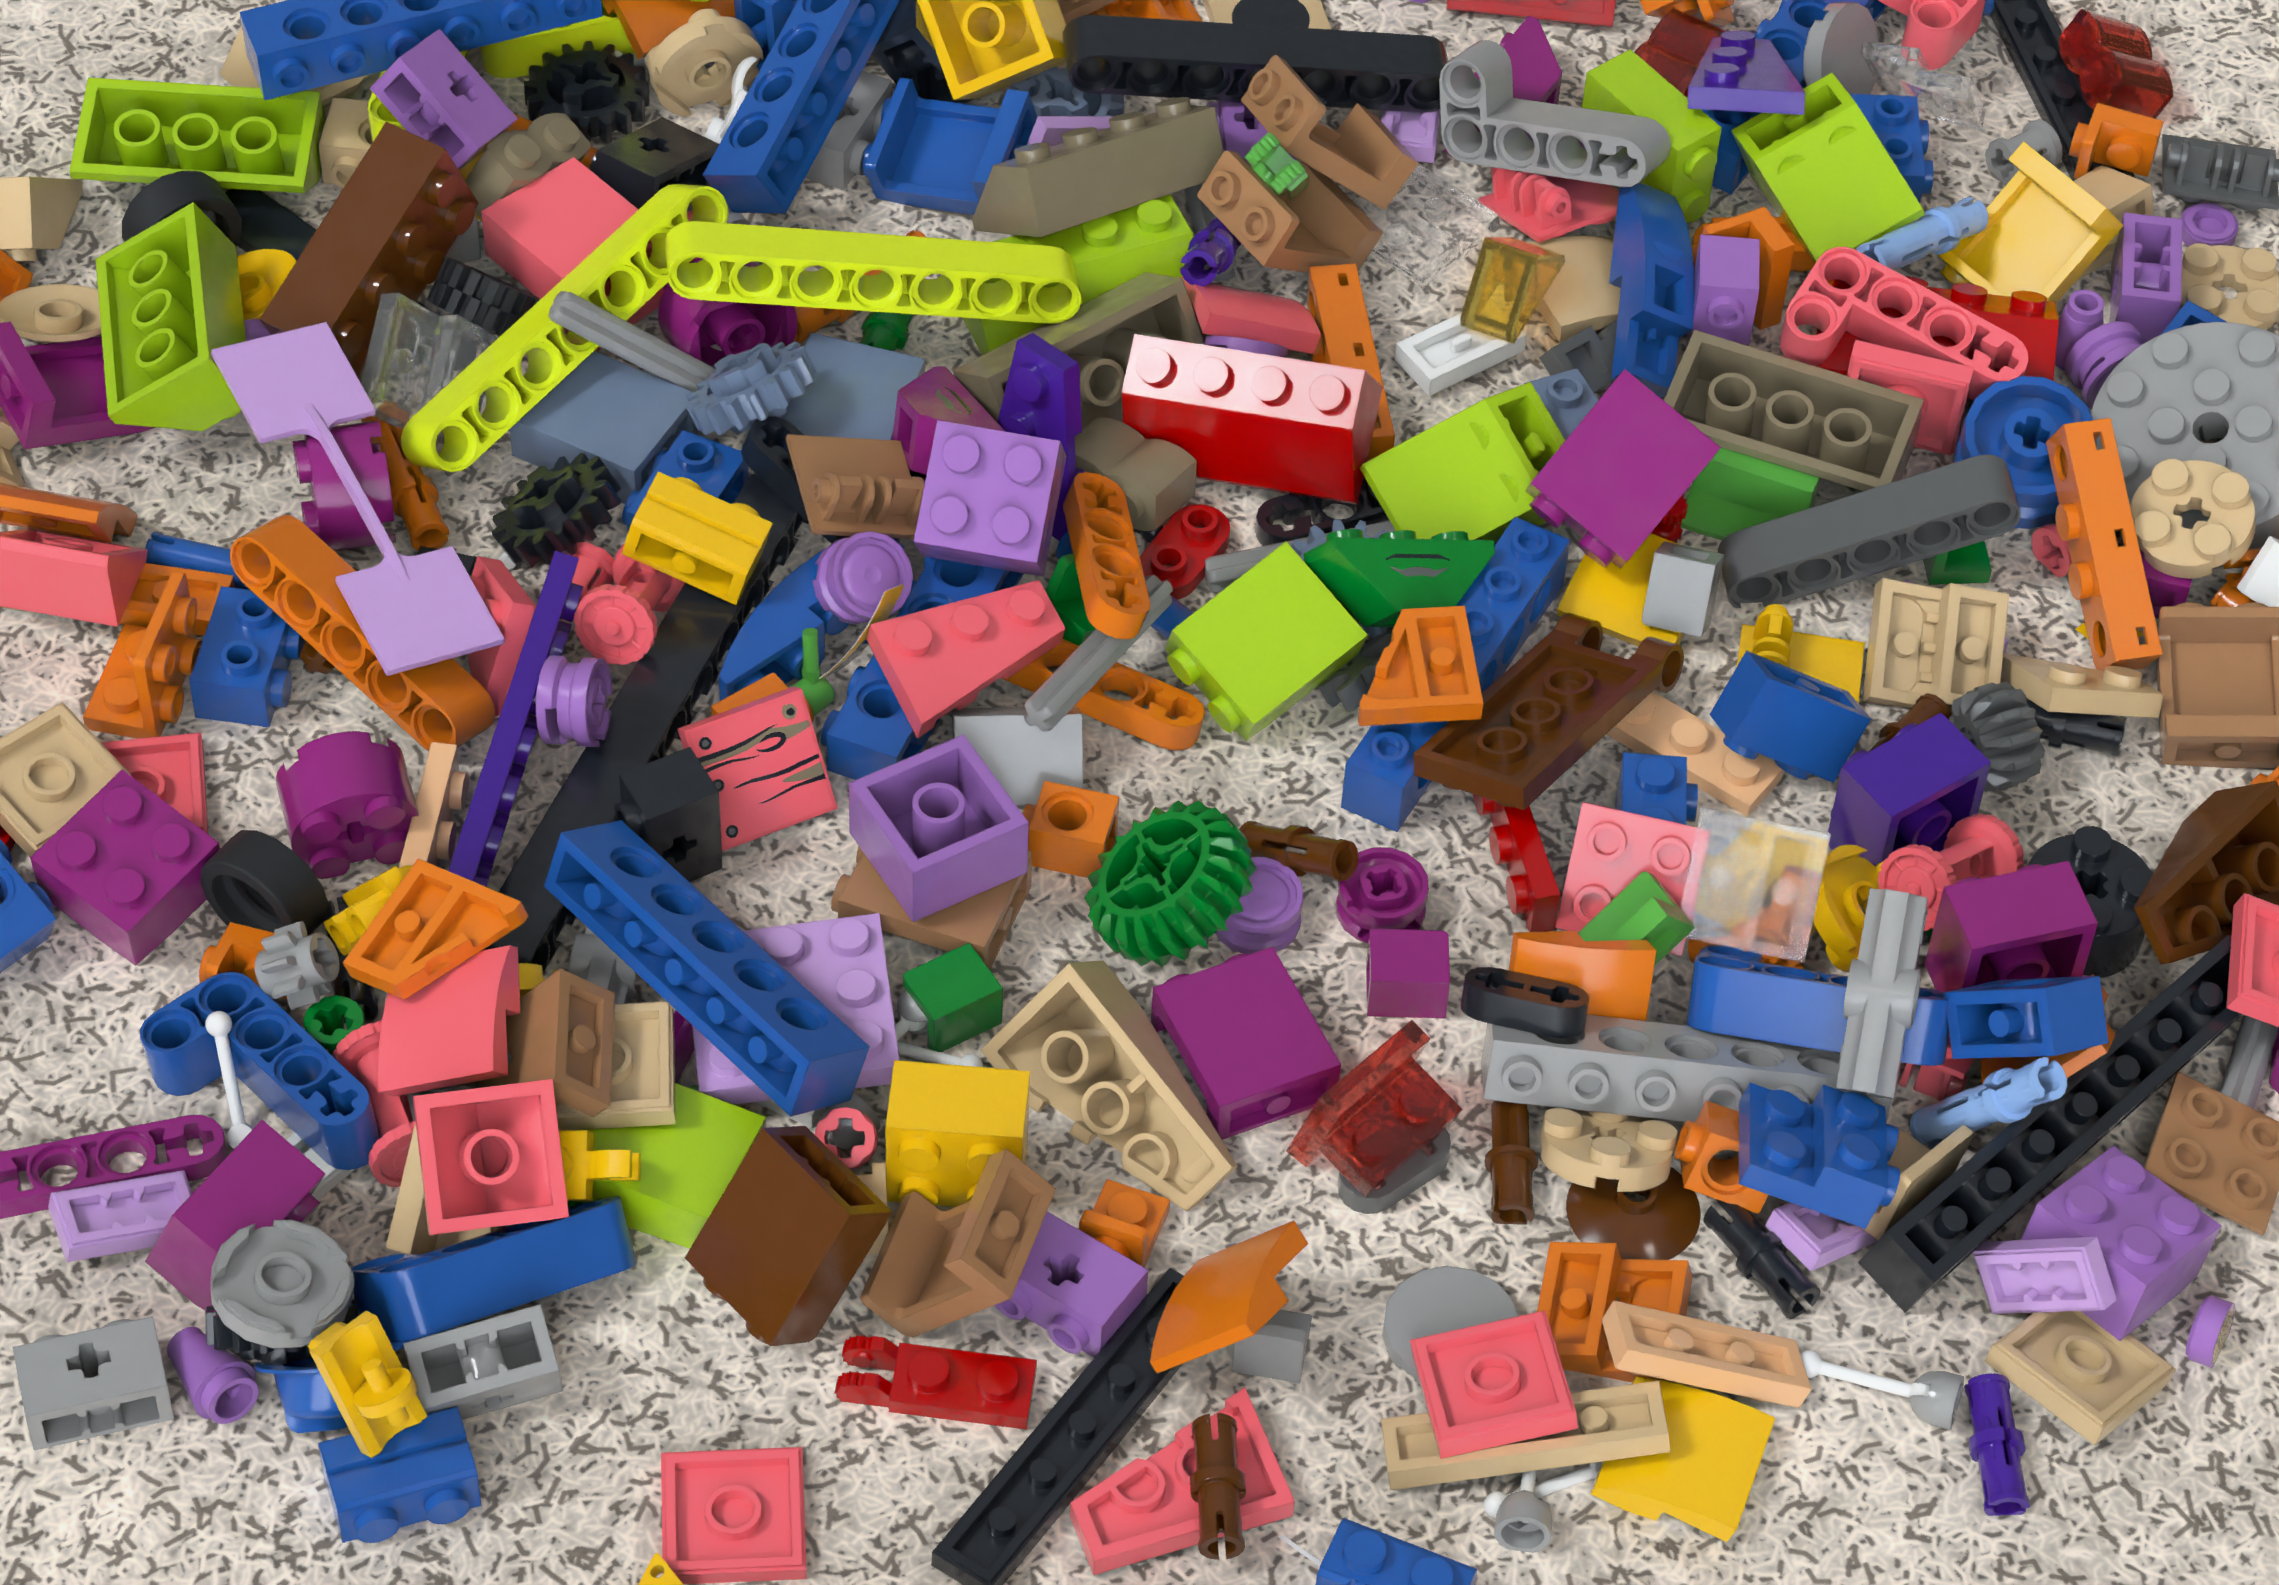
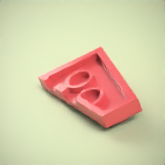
[1070,1387,1295,1575]

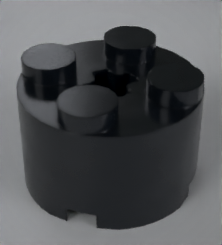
[2028,826,2154,978]

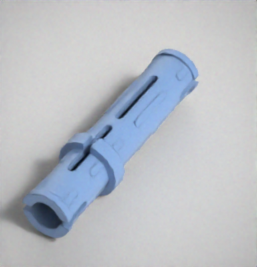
[1856,197,1988,270]
[1910,1057,2067,1148]

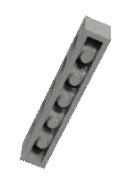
[1481,1015,1891,1123]

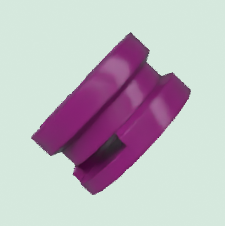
[1336,847,1429,943]

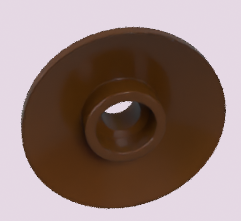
[1566,1167,1701,1260]

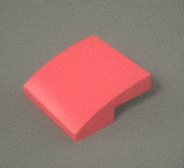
[1177,277,1321,354]
[378,945,520,1097]

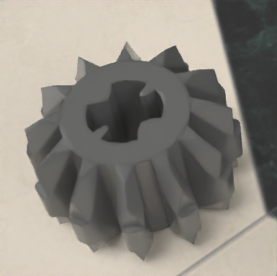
[1949,681,2045,792]

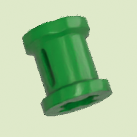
[303,995,365,1055]

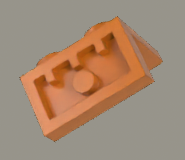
[83,571,202,739]

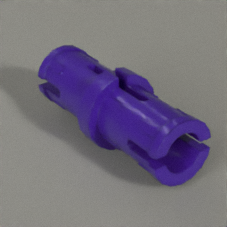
[1180,218,1242,286]
[1964,1373,2030,1516]

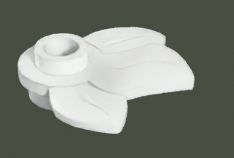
[704,56,758,144]

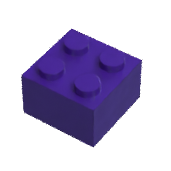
[1825,713,1991,866]

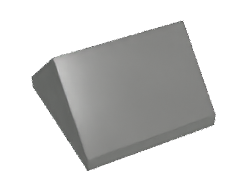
[952,707,1083,809]

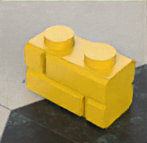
[621,471,773,605]

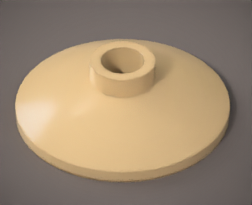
[0,284,101,344]

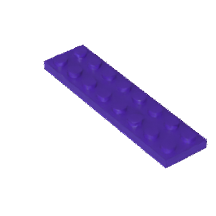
[448,551,584,887]

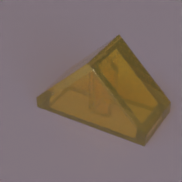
[1460,237,1565,344]

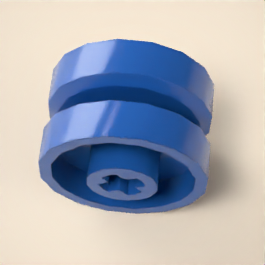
[1953,376,2097,529]

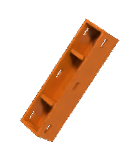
[1306,263,1395,461]
[2046,418,2163,671]

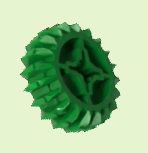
[1084,800,1257,967]

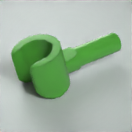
[790,628,835,716]

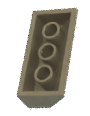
[972,97,1223,237]
[952,272,1205,430]
[1664,330,1924,491]

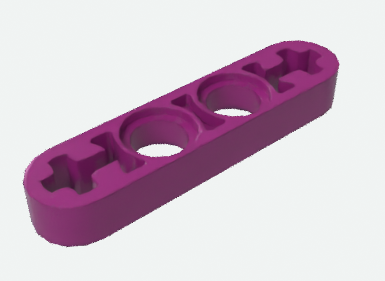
[0,1115,227,1219]

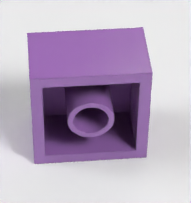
[914,420,1067,577]
[849,734,1029,922]
[2021,1145,2222,1341]

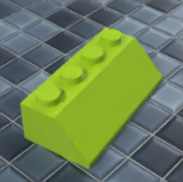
[69,77,326,193]
[962,194,1194,355]
[95,202,246,431]

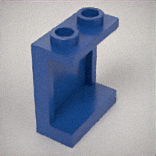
[862,78,1037,215]

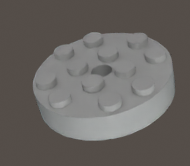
[2091,322,2279,549]

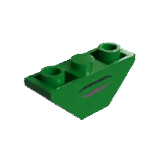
[1303,529,1495,627]

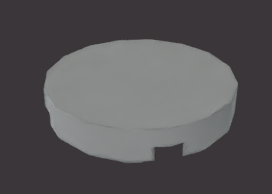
[1803,1,1879,94]
[210,1220,354,1348]
[1382,1266,1519,1384]

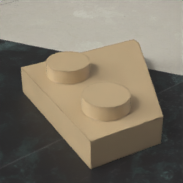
[2000,653,2164,718]

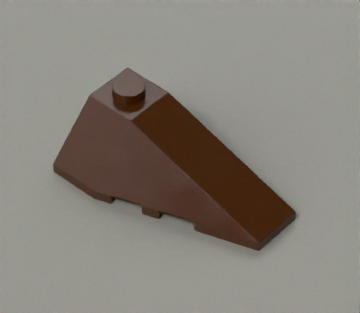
[2134,781,2279,965]

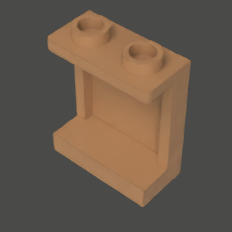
[1241,55,1419,210]
[1196,151,1383,273]
[2156,602,2279,768]
[831,846,1032,970]
[478,968,615,1118]
[860,1149,1056,1338]

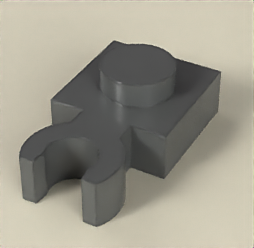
[1539,320,1617,394]
[1318,627,1394,712]

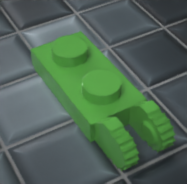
[1245,132,1309,201]

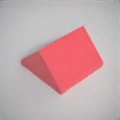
[0,528,148,627]
[413,1079,569,1235]

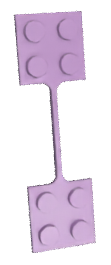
[211,322,505,676]

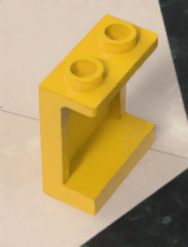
[1936,141,2124,304]

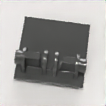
[2161,134,2279,211]

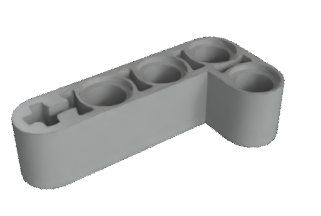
[1439,40,1671,187]

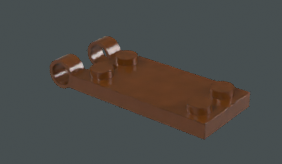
[1413,613,1684,810]

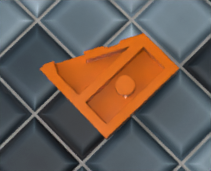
[1358,606,1483,726]
[343,859,528,1000]

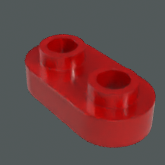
[1140,504,1230,600]

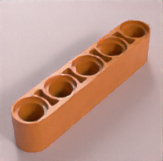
[230,514,495,751]

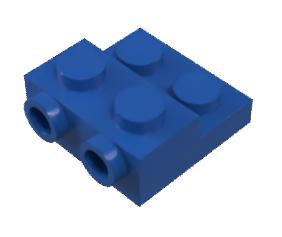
[1739,1082,1900,1229]

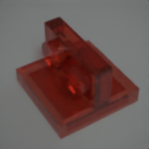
[1286,1020,1463,1198]

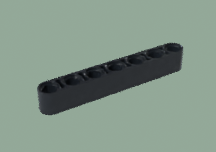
[1063,15,1449,113]

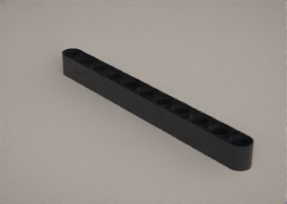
[482,473,809,973]

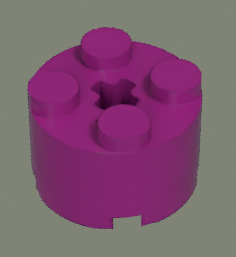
[658,258,797,369]
[292,421,396,551]
[276,731,419,879]

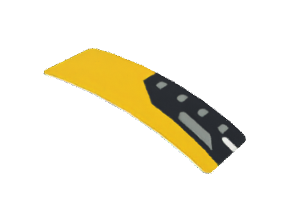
[819,584,904,679]

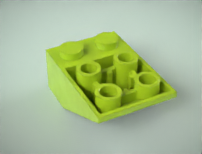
[1731,73,1925,263]
[1360,382,1565,542]

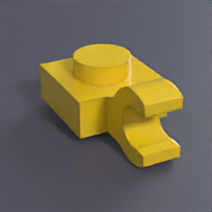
[559,1130,641,1201]

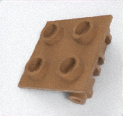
[785,434,925,539]
[2144,1071,2279,1236]

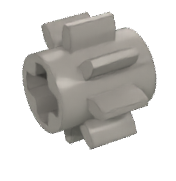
[255,921,339,1010]

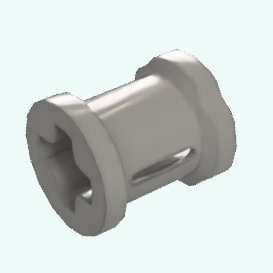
[1985,119,2063,185]

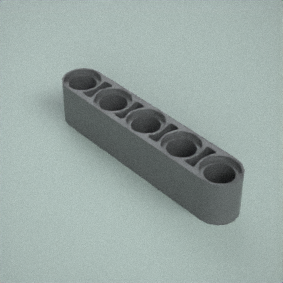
[1718,454,2021,608]

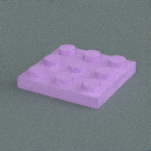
[692,913,900,1105]

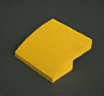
[1557,533,1684,646]
[1590,1377,1776,1542]

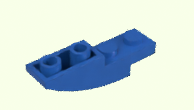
[1609,182,1694,398]
[719,538,904,701]

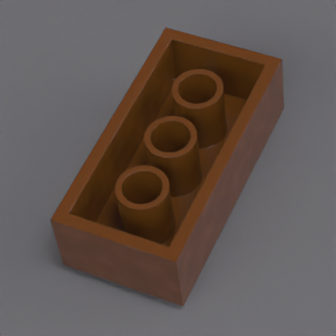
[259,122,479,386]

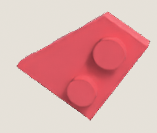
[467,556,536,716]

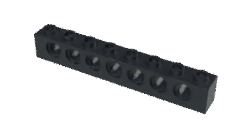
[1858,934,2243,1313]

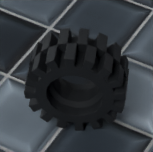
[426,257,540,336]

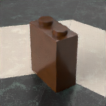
[685,1126,893,1346]

